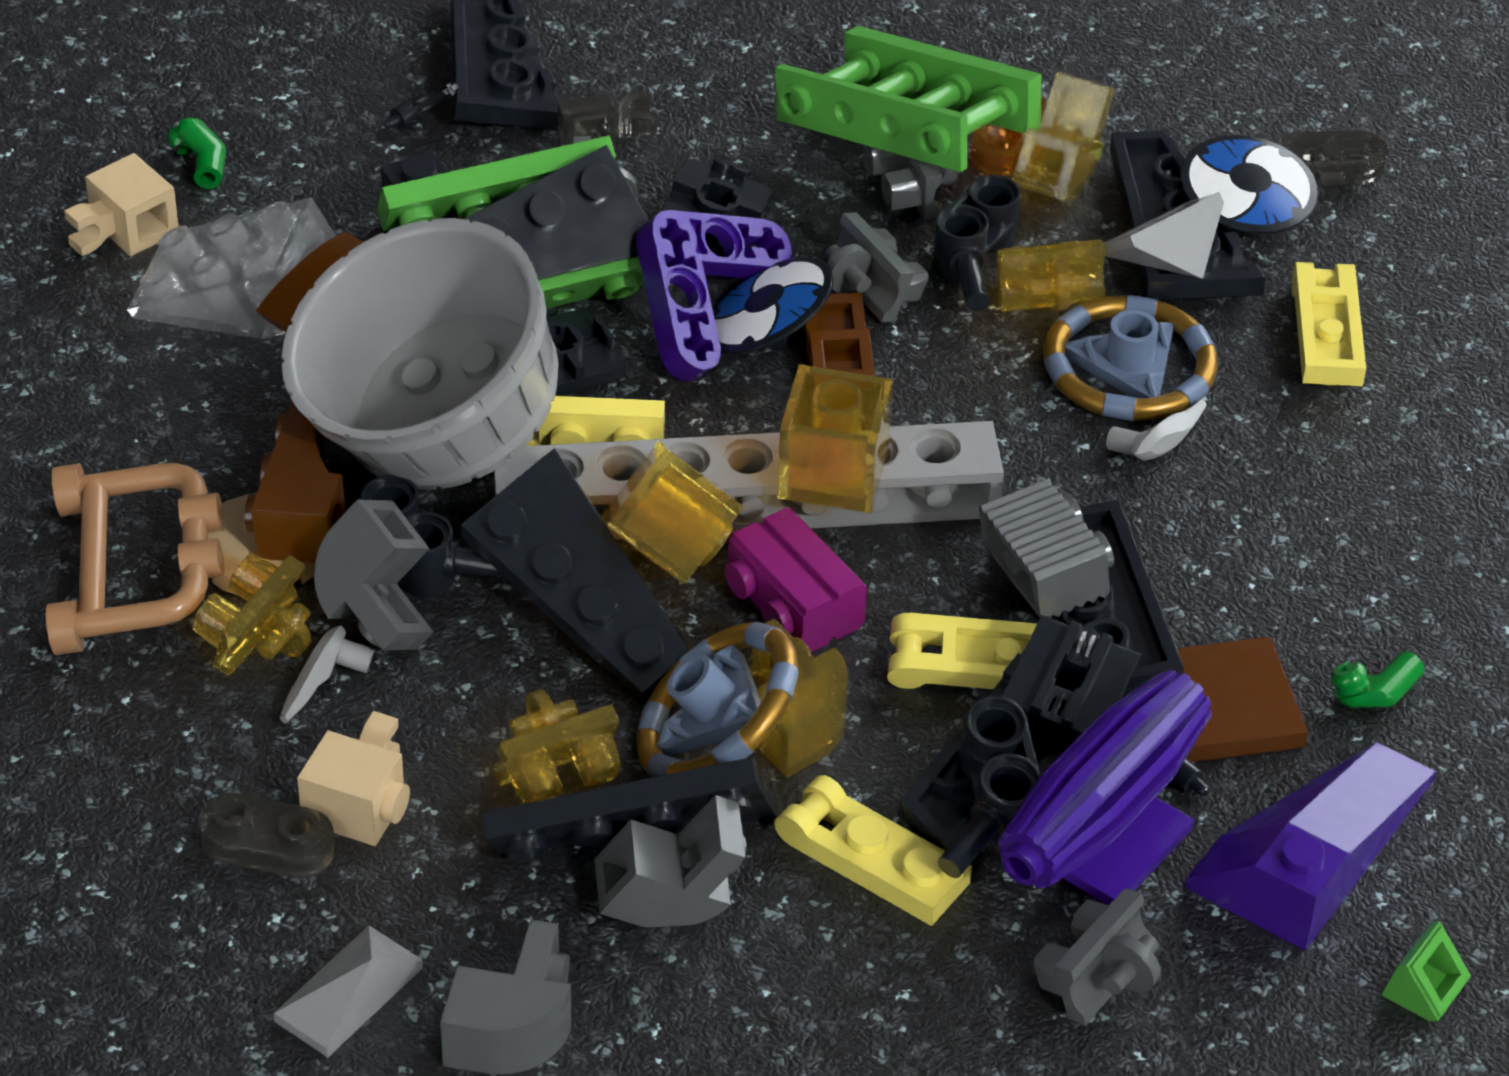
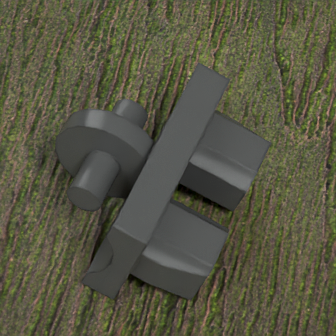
[863,145,959,222]
[824,212,928,323]
[1033,888,1161,1025]

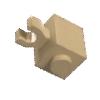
[64,153,179,256]
[297,711,410,847]

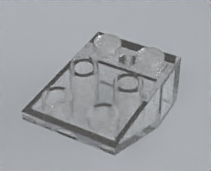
[127,197,336,339]

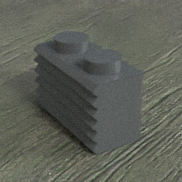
[979,478,1114,618]

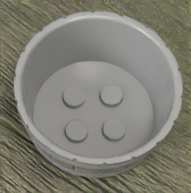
[282,218,559,490]

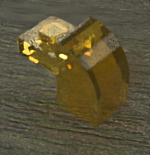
[1012,72,1115,201]
[751,619,848,778]

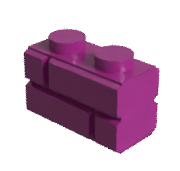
[725,507,867,655]

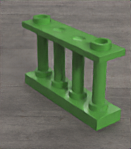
[775,26,1041,172]
[376,135,644,309]

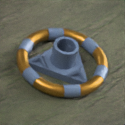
[1043,294,1218,422]
[636,622,799,778]

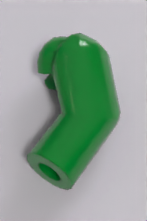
[168,117,226,189]
[1331,651,1425,708]

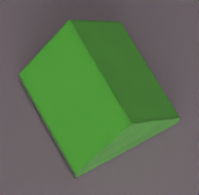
[1382,921,1471,1021]

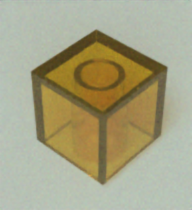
[777,364,893,513]
[601,440,743,585]

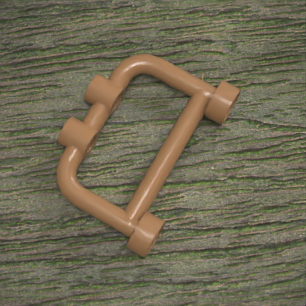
[46,463,225,655]

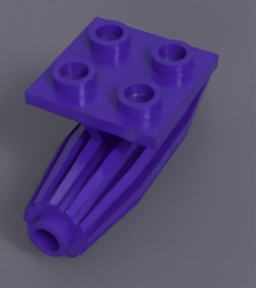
[998,670,1212,905]

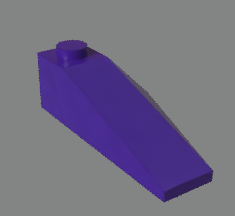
[1185,742,1436,951]

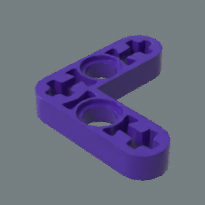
[636,210,792,382]

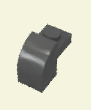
[314,499,434,650]
[595,795,746,928]
[440,920,571,1075]

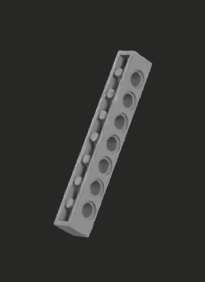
[494,421,1004,540]

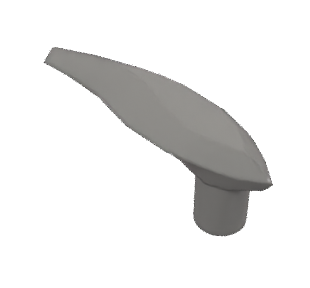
[1106,398,1207,461]
[280,625,375,723]

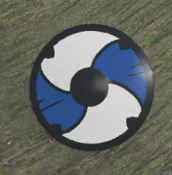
[1180,135,1318,234]
[712,257,834,354]

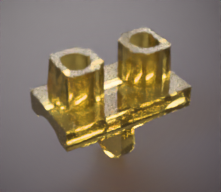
[997,239,1106,312]
[193,552,311,677]
[492,689,621,804]

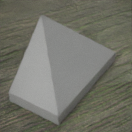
[1099,192,1224,279]
[274,925,423,1058]

